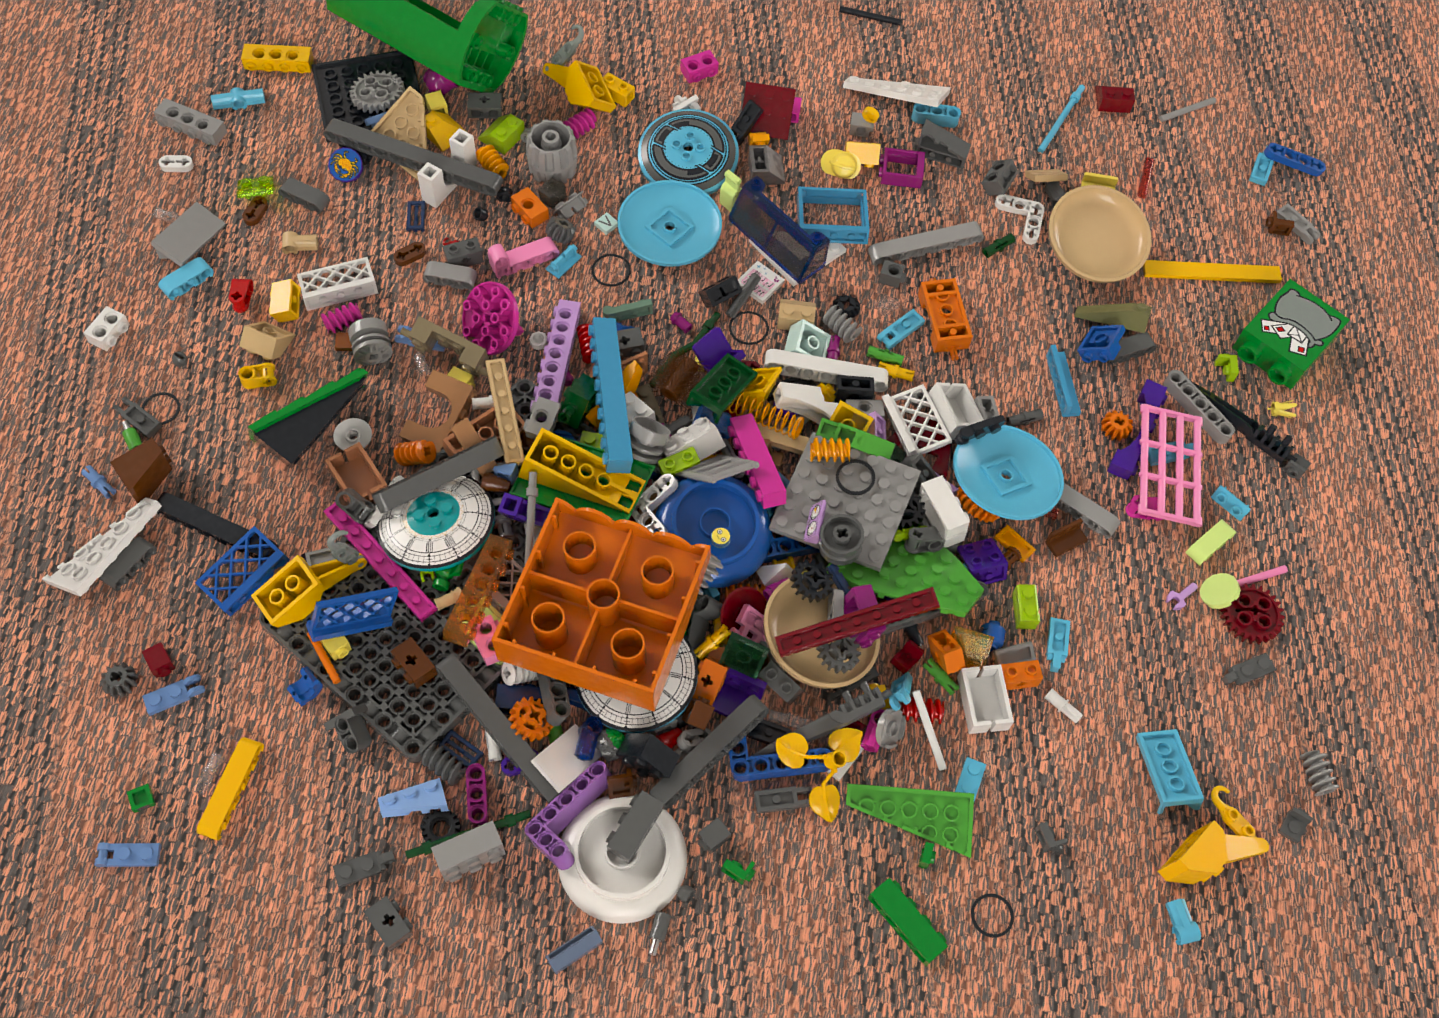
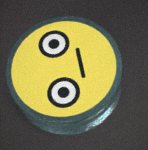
[711,527,731,548]

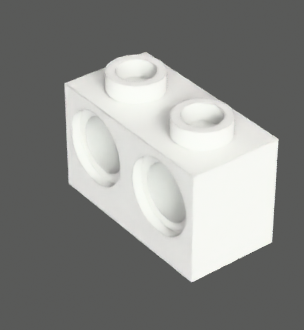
[84,306,130,351]

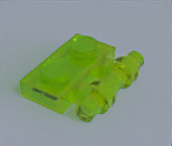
[236,176,274,199]

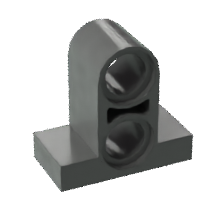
[323,703,371,754]

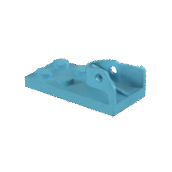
[1136,729,1204,814]

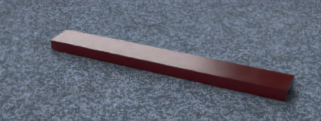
[775,587,940,658]

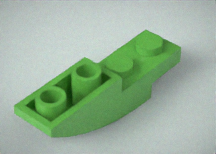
[816,417,896,459]

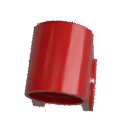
[228,279,254,313]

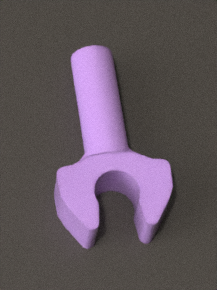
[1166,583,1198,610]

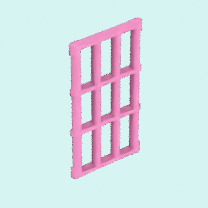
[1138,404,1203,527]

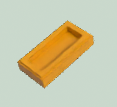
[994,524,1036,563]

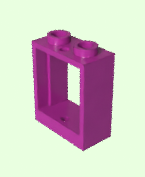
[878,147,925,189]
[844,584,887,648]

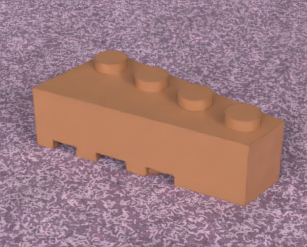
[443,406,525,457]

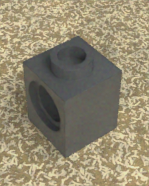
[878,260,906,288]
[697,817,731,854]

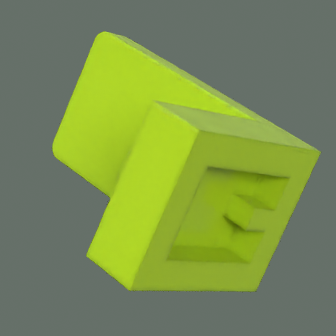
[658,447,701,486]

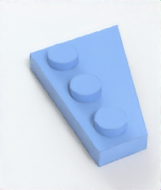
[378,778,449,818]

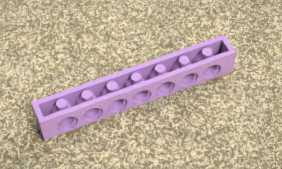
[530,299,581,421]

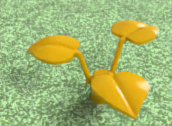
[776,728,863,822]

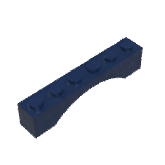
[495,683,588,715]

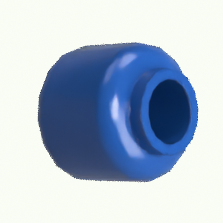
[978,620,1006,651]

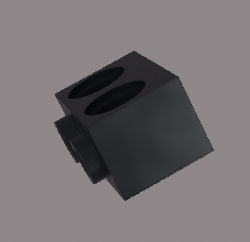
[698,275,743,308]

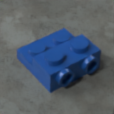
[1077,325,1126,363]

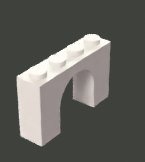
[417,128,477,208]

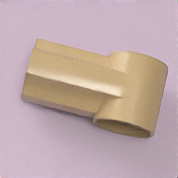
[282,231,319,254]

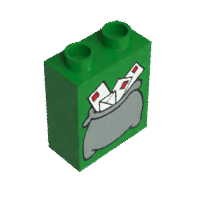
[1232,279,1350,390]

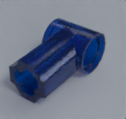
[574,716,603,761]

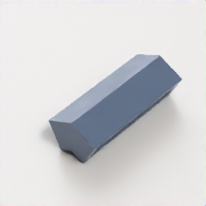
[545,926,603,975]

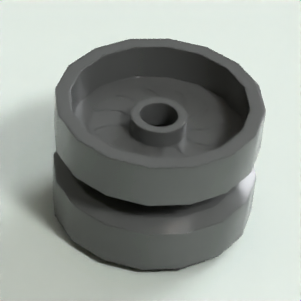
[819,514,864,566]

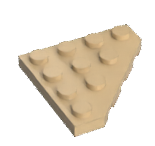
[371,86,428,181]

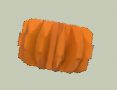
[1101,410,1133,441]

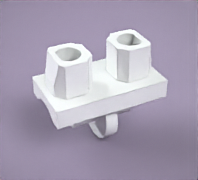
[672,94,701,111]

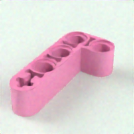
[488,237,560,279]

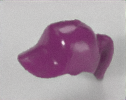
[423,68,458,95]

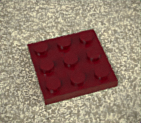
[742,81,796,140]

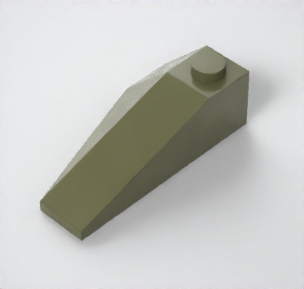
[1074,303,1152,334]

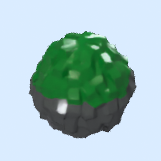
[595,728,625,762]

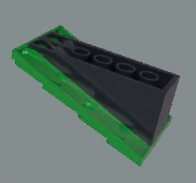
[248,368,368,469]

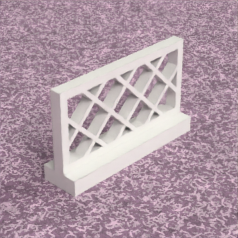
[297,257,378,311]
[881,384,952,456]

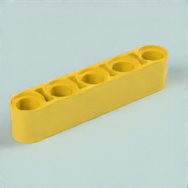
[197,737,264,841]

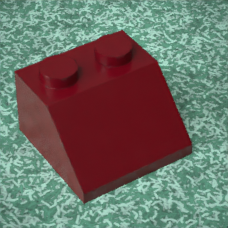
[1095,85,1135,113]

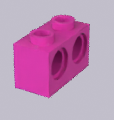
[680,49,719,83]

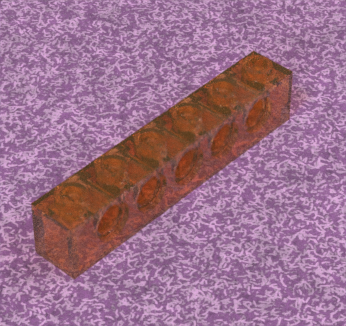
[443,533,515,648]

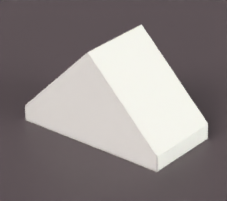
[756,563,793,586]

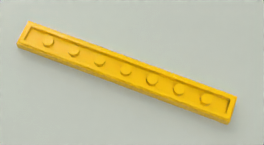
[1143,260,1282,284]

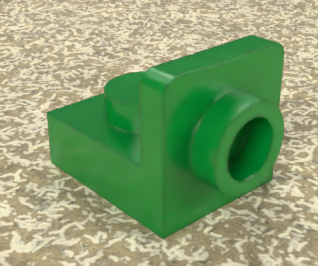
[721,859,756,885]

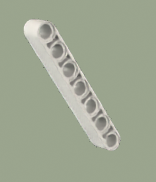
[764,349,888,392]

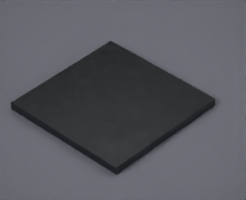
[311,50,426,143]

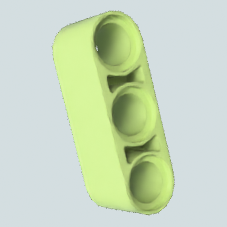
[1185,519,1237,566]

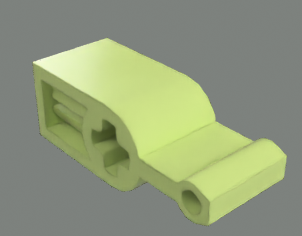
[719,169,743,213]

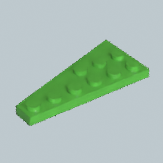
[846,783,974,858]

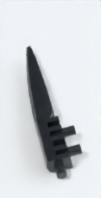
[1191,381,1298,463]

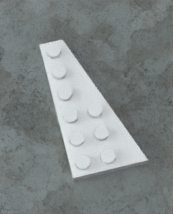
[843,76,951,107]
[42,497,162,597]

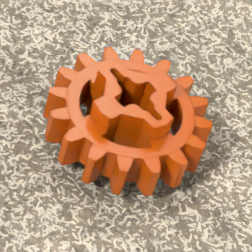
[508,696,554,742]

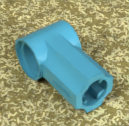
[1165,899,1201,945]

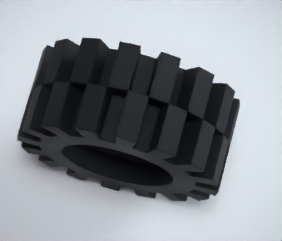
[421,809,461,842]

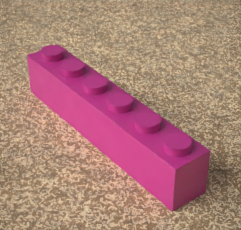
[728,413,786,509]

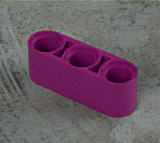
[466,763,489,828]

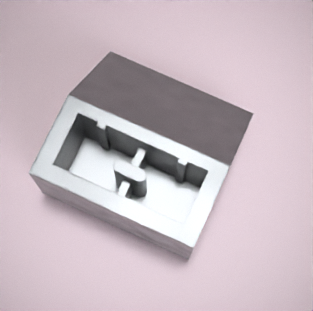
[748,145,785,186]

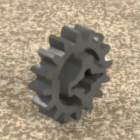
[816,637,861,674]

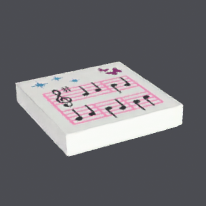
[738,261,785,304]

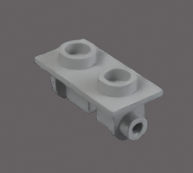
[553,190,588,220]

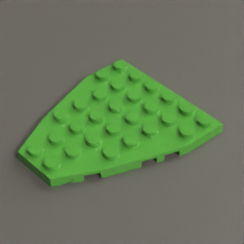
[827,524,984,618]

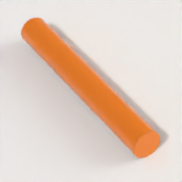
[307,632,341,684]

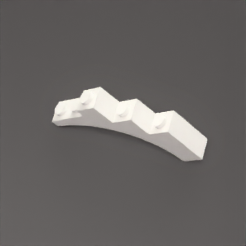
[773,382,869,433]

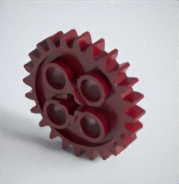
[1219,583,1285,645]

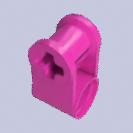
[1125,495,1162,521]

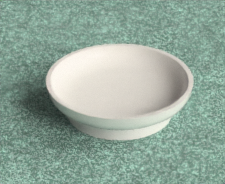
[558,796,687,924]

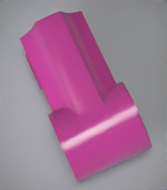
[860,709,885,753]

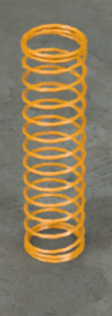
[727,393,804,440]

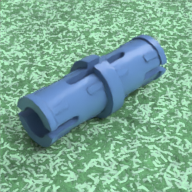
[81,465,116,499]

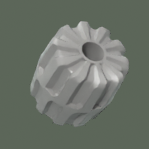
[526,119,578,187]

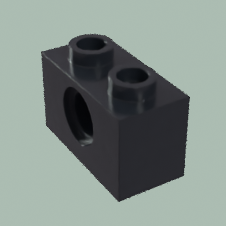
[834,375,875,403]

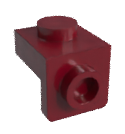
[890,640,925,674]

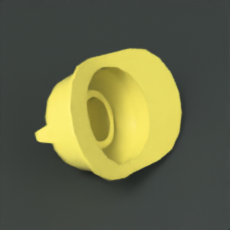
[821,149,861,179]

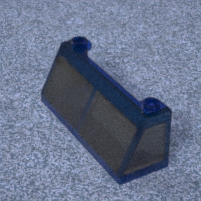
[729,176,830,285]

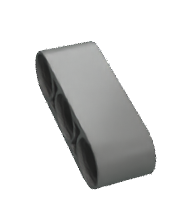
[422,261,478,291]

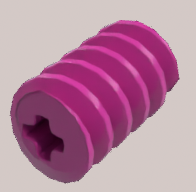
[563,108,597,139]
[321,302,363,334]

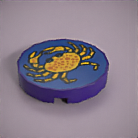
[328,147,364,183]

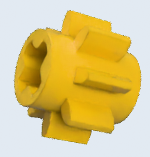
[817,383,836,402]

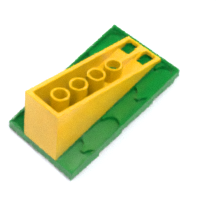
[509,428,656,521]

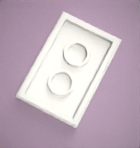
[531,724,602,793]

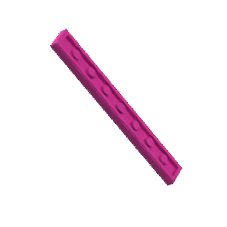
[323,502,438,622]

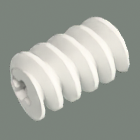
[501,662,538,686]

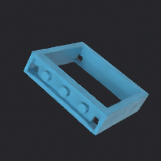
[797,186,870,244]

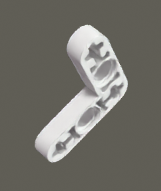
[995,194,1044,245]
[631,473,678,533]

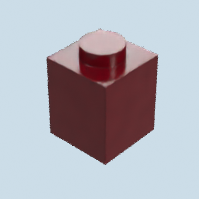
[141,642,176,678]

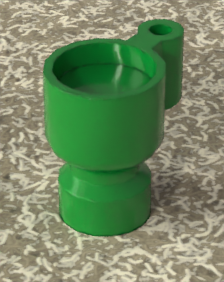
[432,562,464,591]

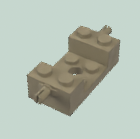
[400,316,489,378]

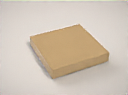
[1025,169,1068,182]

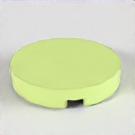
[1200,573,1241,609]

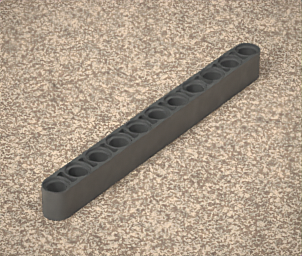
[323,118,504,197]

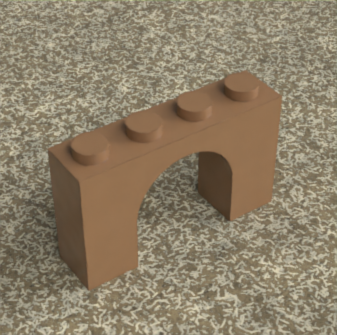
[399,369,477,455]

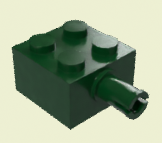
[558,373,598,429]

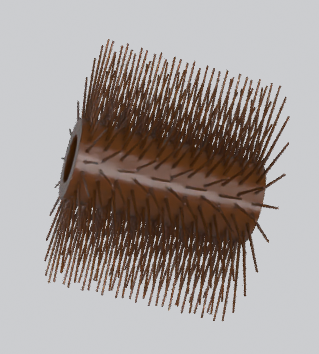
[647,345,709,412]

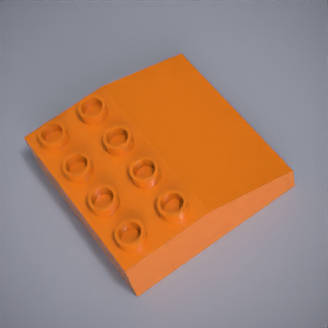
[491,497,711,712]

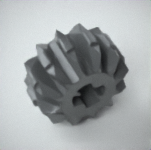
[545,216,576,244]
[100,662,138,698]

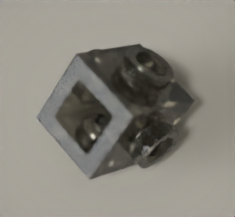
[538,177,567,209]

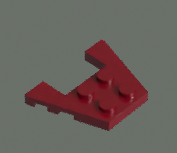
[887,415,950,479]

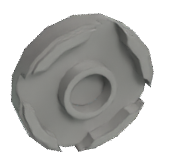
[876,707,906,749]

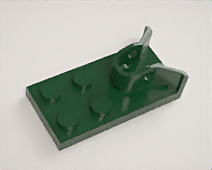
[686,353,758,425]

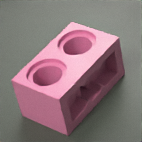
[468,615,500,667]

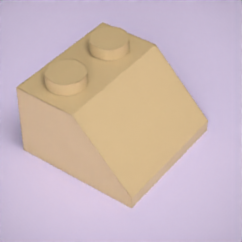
[777,299,816,330]
[239,321,296,361]

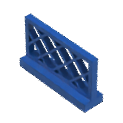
[195,526,290,617]
[306,587,399,642]

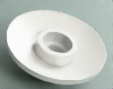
[333,418,372,451]

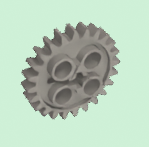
[349,70,405,113]

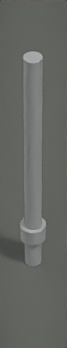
[524,472,538,567]

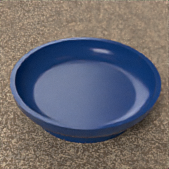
[653,477,772,588]

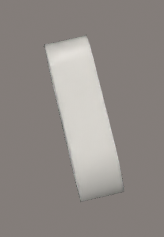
[158,155,194,172]

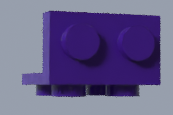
[692,327,746,374]

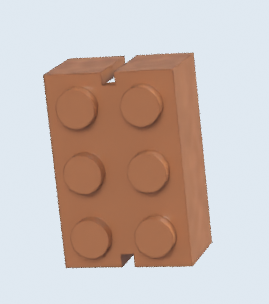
[325,442,388,511]

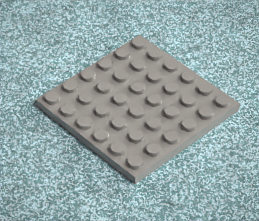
[769,432,921,572]

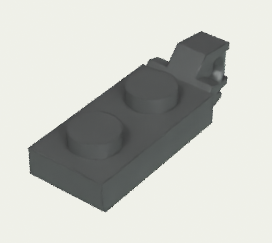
[1221,653,1276,685]
[333,850,396,888]

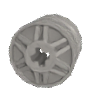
[348,318,393,366]
[629,416,671,464]

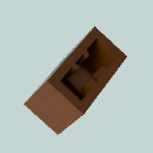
[391,637,437,689]

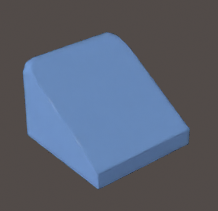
[493,463,519,484]

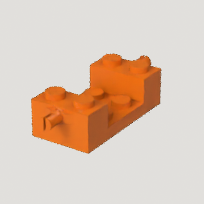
[918,278,973,361]

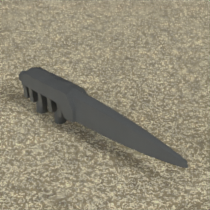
[751,681,892,756]

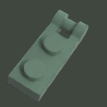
[603,298,653,322]

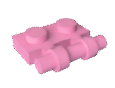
[730,604,766,652]

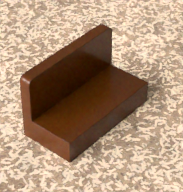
[1045,518,1088,558]

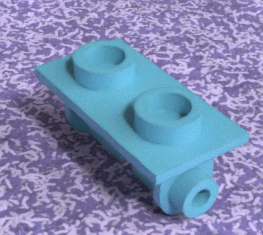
[545,244,582,279]
[1211,485,1251,521]

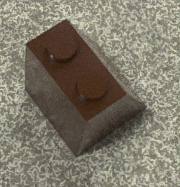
[110,438,172,504]

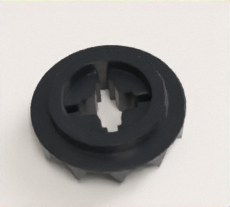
[832,294,861,319]

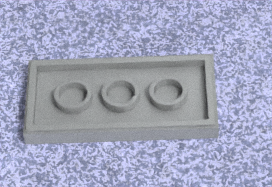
[151,201,226,267]

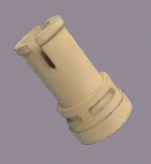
[434,587,466,611]

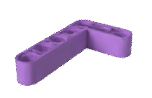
[525,761,612,870]

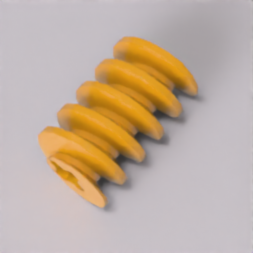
[476,144,509,179]
[810,437,850,463]

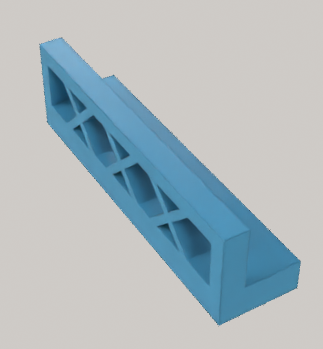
[1046,345,1081,417]

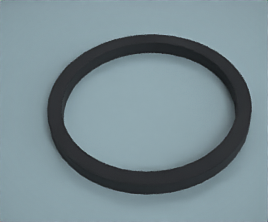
[142,392,180,425]
[836,459,875,495]
[971,894,1014,938]

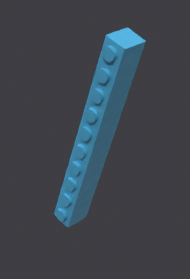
[588,317,633,474]

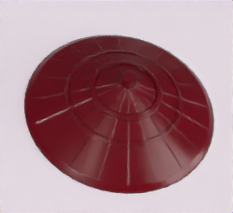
[720,586,767,647]

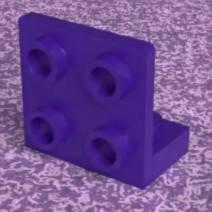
[957,538,1008,584]
[712,666,767,717]

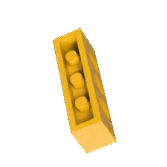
[241,44,314,73]

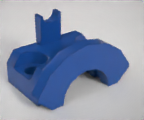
[287,666,323,707]

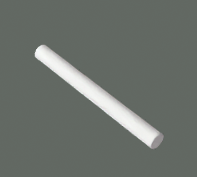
[912,690,947,771]

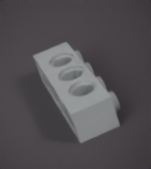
[154,98,227,146]

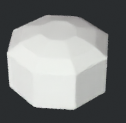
[529,331,548,350]

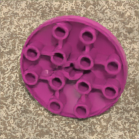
[462,281,524,355]

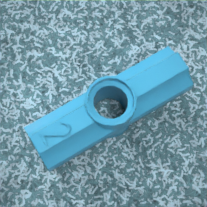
[211,87,265,110]

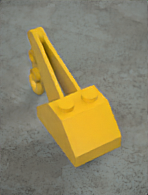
[1157,786,1269,885]

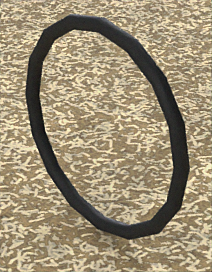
[591,254,631,286]
[728,311,769,345]

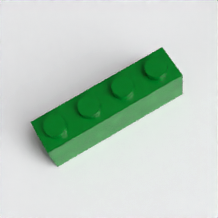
[868,877,948,967]

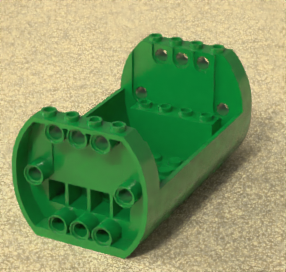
[326,0,528,93]

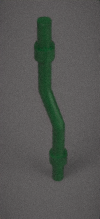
[649,312,721,388]
[405,810,532,859]

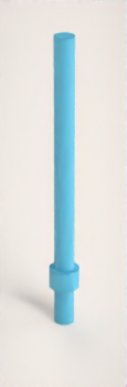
[1037,85,1085,153]

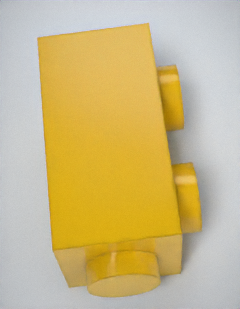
[603,72,635,107]

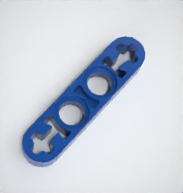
[1264,143,1326,176]

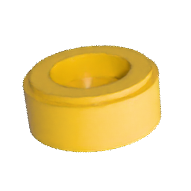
[862,106,879,123]

